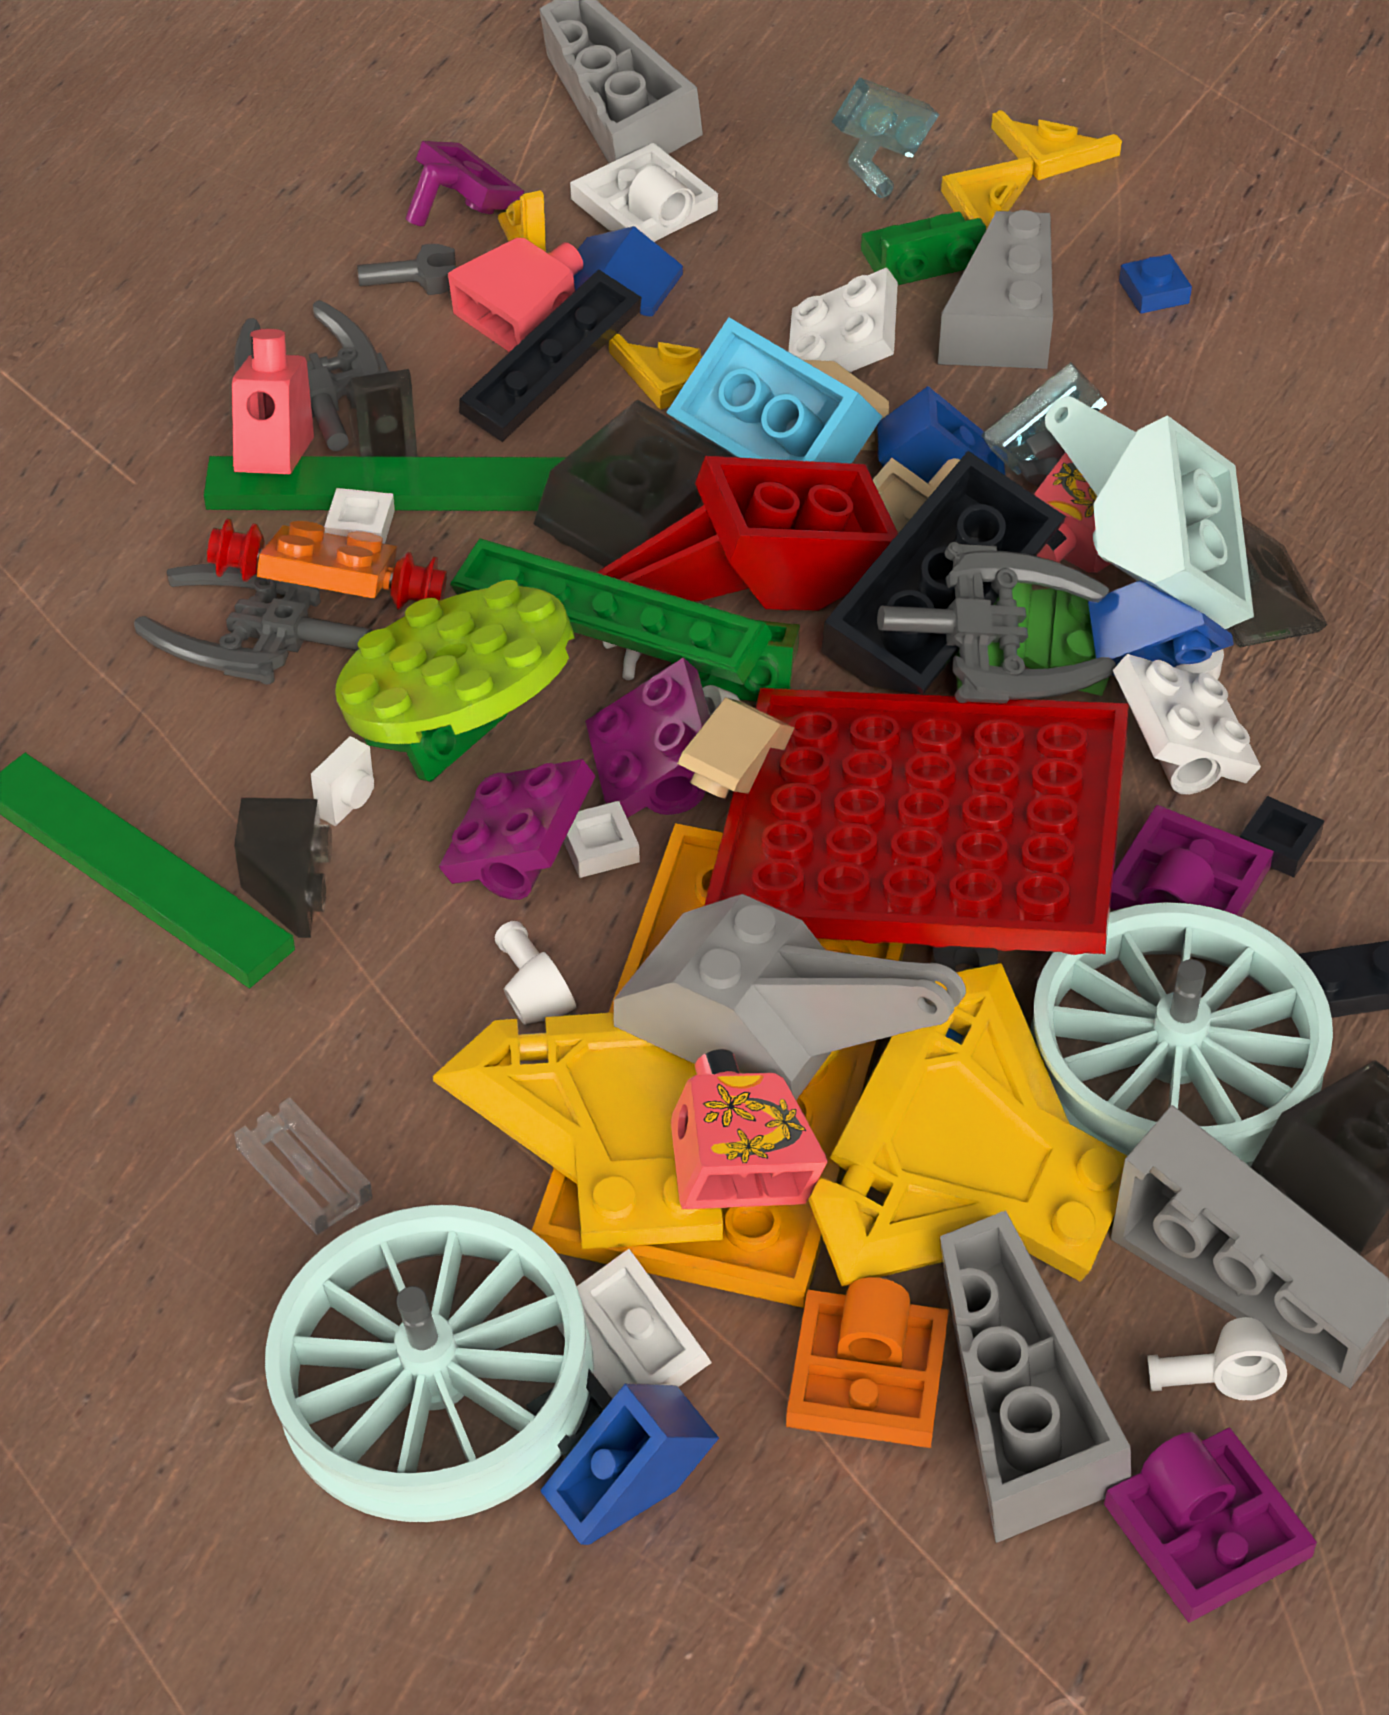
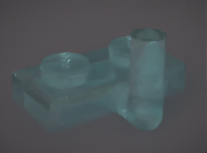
[832,77,940,198]
[981,362,1107,475]

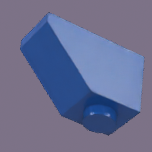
[877,386,1005,483]
[540,1383,719,1545]

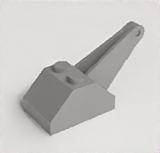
[614,894,966,1100]

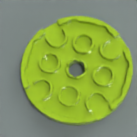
[335,580,575,744]

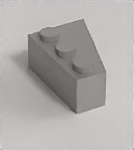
[938,210,1053,369]

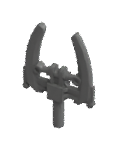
[234,300,394,451]
[877,542,1116,703]
[134,564,372,685]

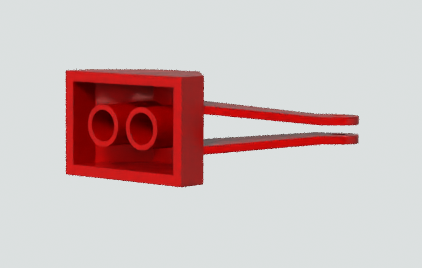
[596,456,898,611]

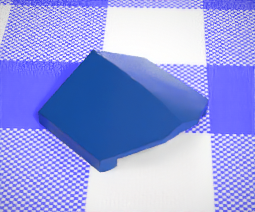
[573,226,683,316]

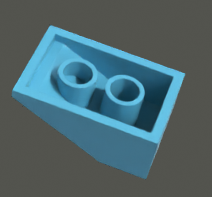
[666,317,883,463]

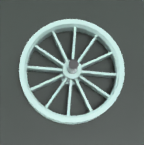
[1030,903,1333,1167]
[265,1205,594,1522]

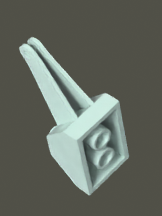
[1045,396,1254,629]

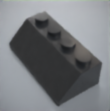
[821,451,1066,695]

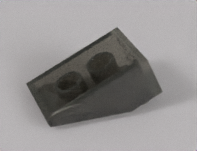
[533,399,733,568]
[1251,1060,1389,1257]

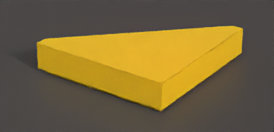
[991,110,1122,180]
[941,157,1034,230]
[498,190,546,252]
[609,334,703,410]

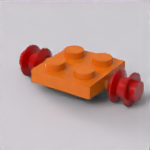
[207,518,447,611]

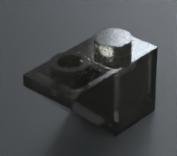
[234,798,332,938]

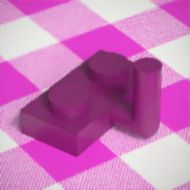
[405,141,525,226]

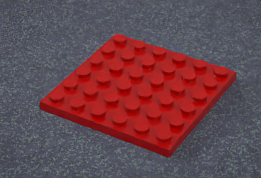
[704,688,1129,955]

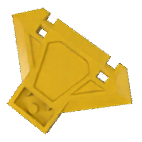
[808,963,1127,1286]
[433,1012,838,1249]

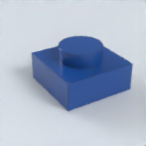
[1119,254,1192,314]

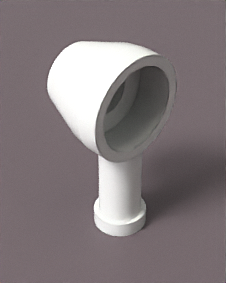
[495,921,577,1025]
[1147,1317,1287,1400]

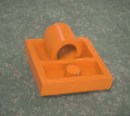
[786,1277,949,1448]

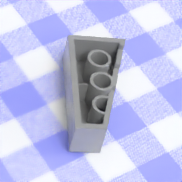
[539,0,703,163]
[1111,1105,1389,1389]
[940,1210,1131,1543]

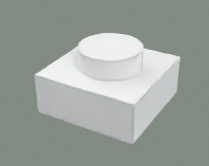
[324,488,395,544]
[311,736,374,826]
[564,801,640,878]

